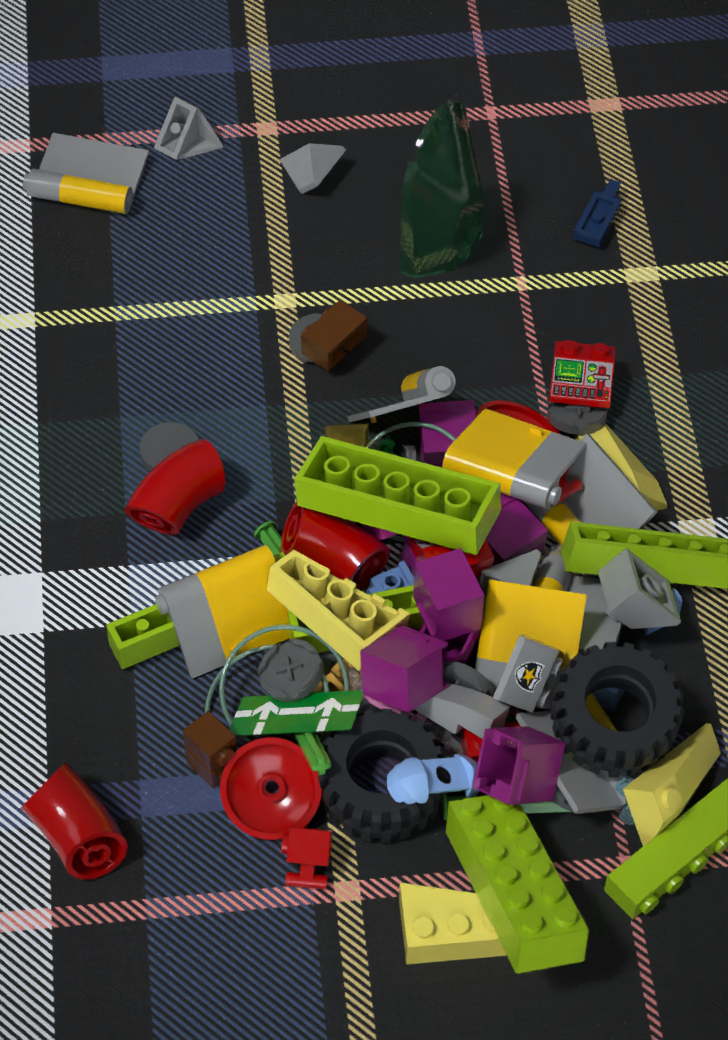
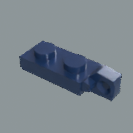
[573,179,622,247]

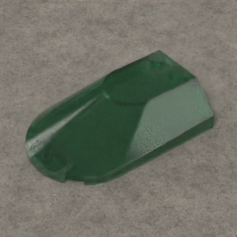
[400,100,484,279]

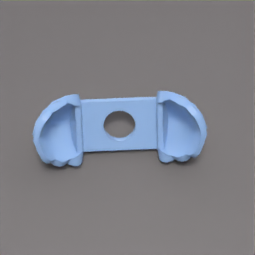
[387,754,480,804]

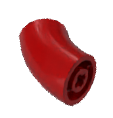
[124,439,225,535]
[281,502,390,591]
[20,762,128,880]

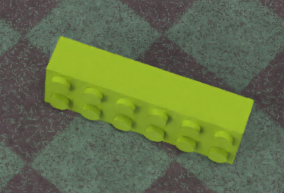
[294,436,501,555]
[446,795,589,974]

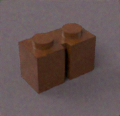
[301,300,367,372]
[183,711,236,788]

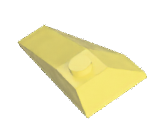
[573,424,668,511]
[623,723,721,846]

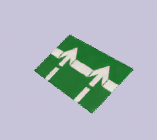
[229,690,364,736]

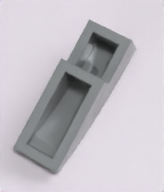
[414,684,510,739]

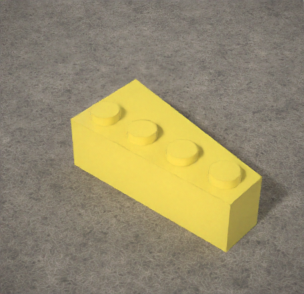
[267,550,410,672]
[399,883,507,965]

